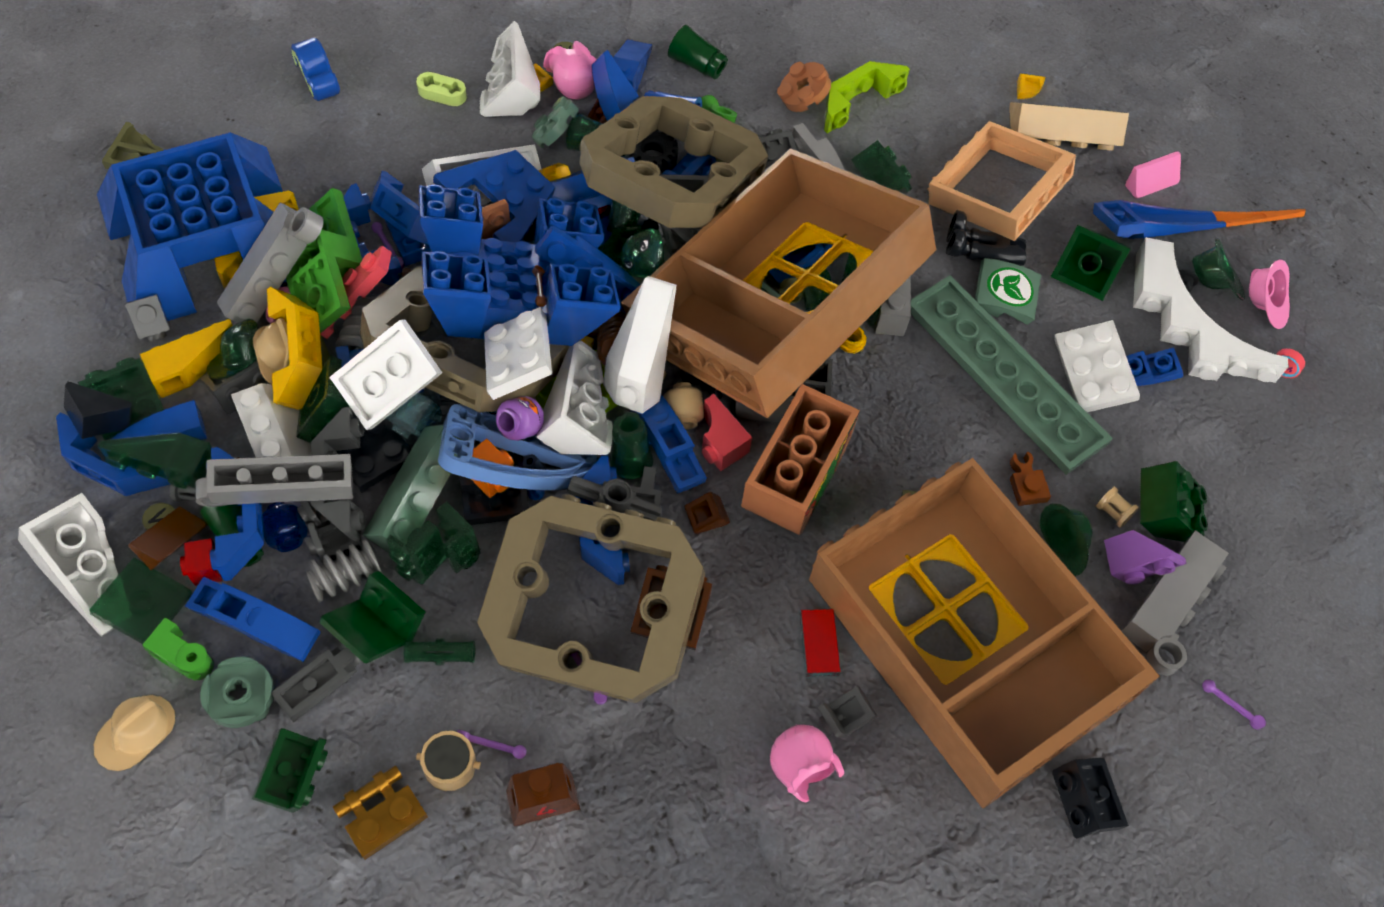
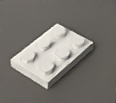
[484,307,552,400]
[330,320,443,430]
[1054,320,1140,412]

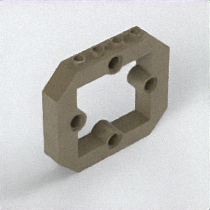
[579,96,768,228]
[360,267,569,413]
[477,494,706,703]

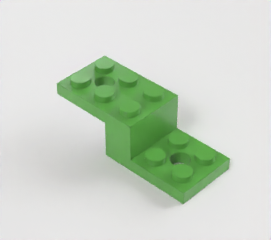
[286,188,362,333]

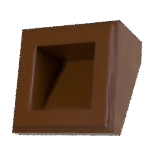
[684,491,730,534]

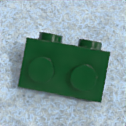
[252,728,328,813]

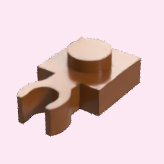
[1010,452,1051,506]

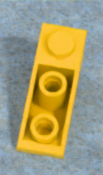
[140,319,239,398]

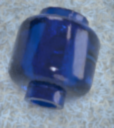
[262,502,308,552]

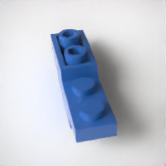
[535,225,641,314]
[629,395,707,494]
[185,577,321,662]

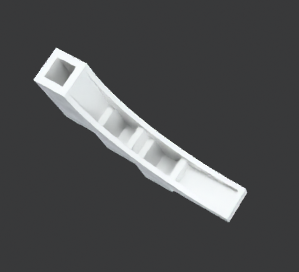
[1133,237,1288,383]

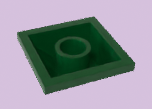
[1051,225,1131,301]

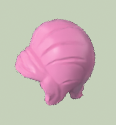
[543,41,597,100]
[770,725,844,803]

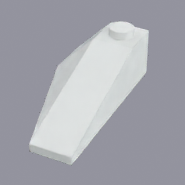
[480,21,541,117]
[18,493,133,637]

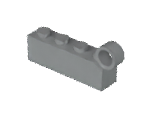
[217,202,323,330]
[875,276,911,336]
[196,454,353,507]
[1122,530,1229,676]

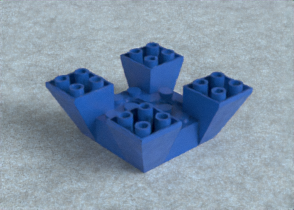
[97,132,288,321]
[419,184,621,346]

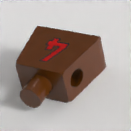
[506,763,580,826]

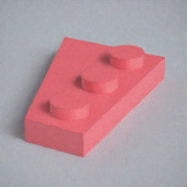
[320,245,392,339]

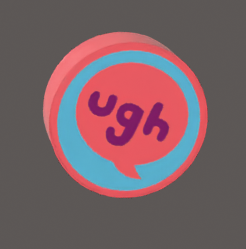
[1276,348,1305,378]

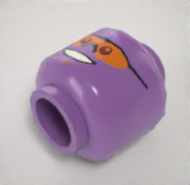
[496,396,544,441]

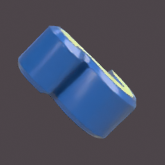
[291,37,340,101]

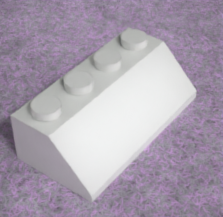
[231,383,318,514]

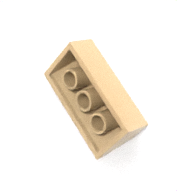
[1009,102,1129,151]

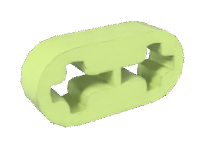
[416,72,467,106]

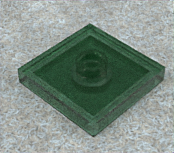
[89,557,192,644]

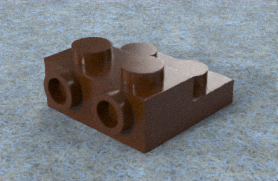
[630,565,712,650]

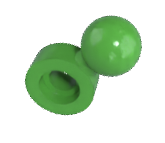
[701,95,737,123]

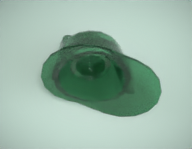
[1192,238,1245,301]
[207,319,259,379]
[1040,503,1093,577]

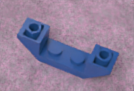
[370,171,429,245]
[343,183,402,286]
[56,412,174,496]
[206,447,264,581]
[575,455,630,585]

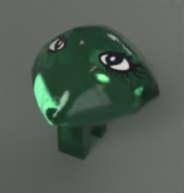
[620,228,666,278]

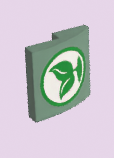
[975,258,1041,325]

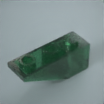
[97,433,212,489]

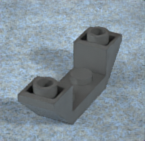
[311,407,365,541]

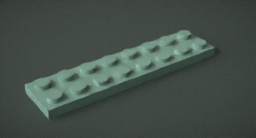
[911,275,1113,475]

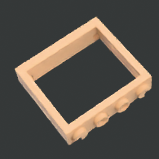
[928,121,1076,241]

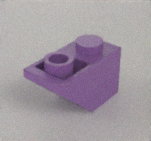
[1104,530,1187,584]

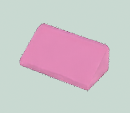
[1125,151,1181,198]

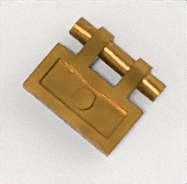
[332,765,428,860]

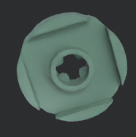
[532,96,579,148]
[200,657,275,728]

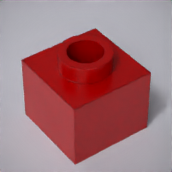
[180,538,222,586]

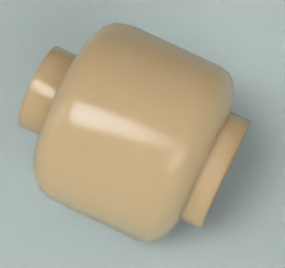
[664,382,704,429]

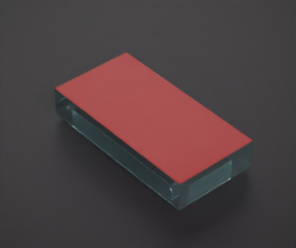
[800,609,841,677]

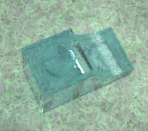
[385,393,442,439]

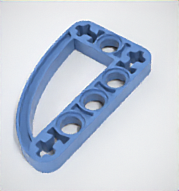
[438,404,597,490]

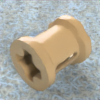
[1095,486,1139,528]

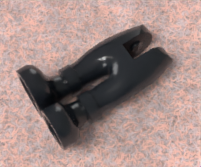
[946,210,1026,266]

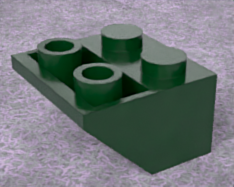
[1140,461,1208,542]

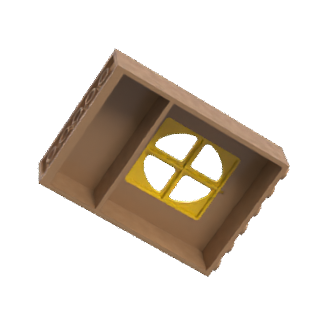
[621,148,936,418]
[809,458,1160,809]

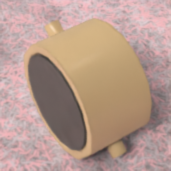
[416,731,481,791]

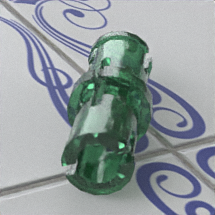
[404,638,476,666]

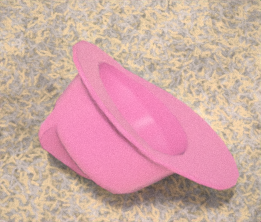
[1249,259,1290,329]

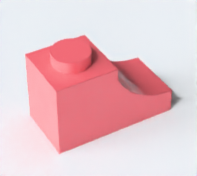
[702,394,752,471]

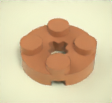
[777,62,831,112]

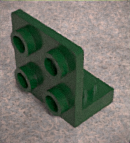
[319,571,426,664]

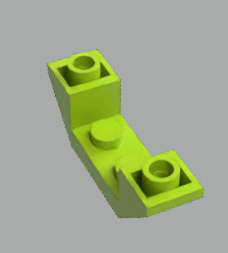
[824,61,910,134]

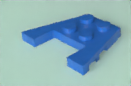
[433,150,555,242]

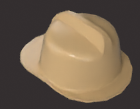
[253,318,289,385]
[94,695,175,771]

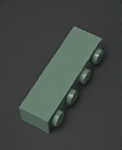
[362,425,462,553]

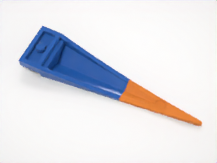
[1093,200,1306,239]

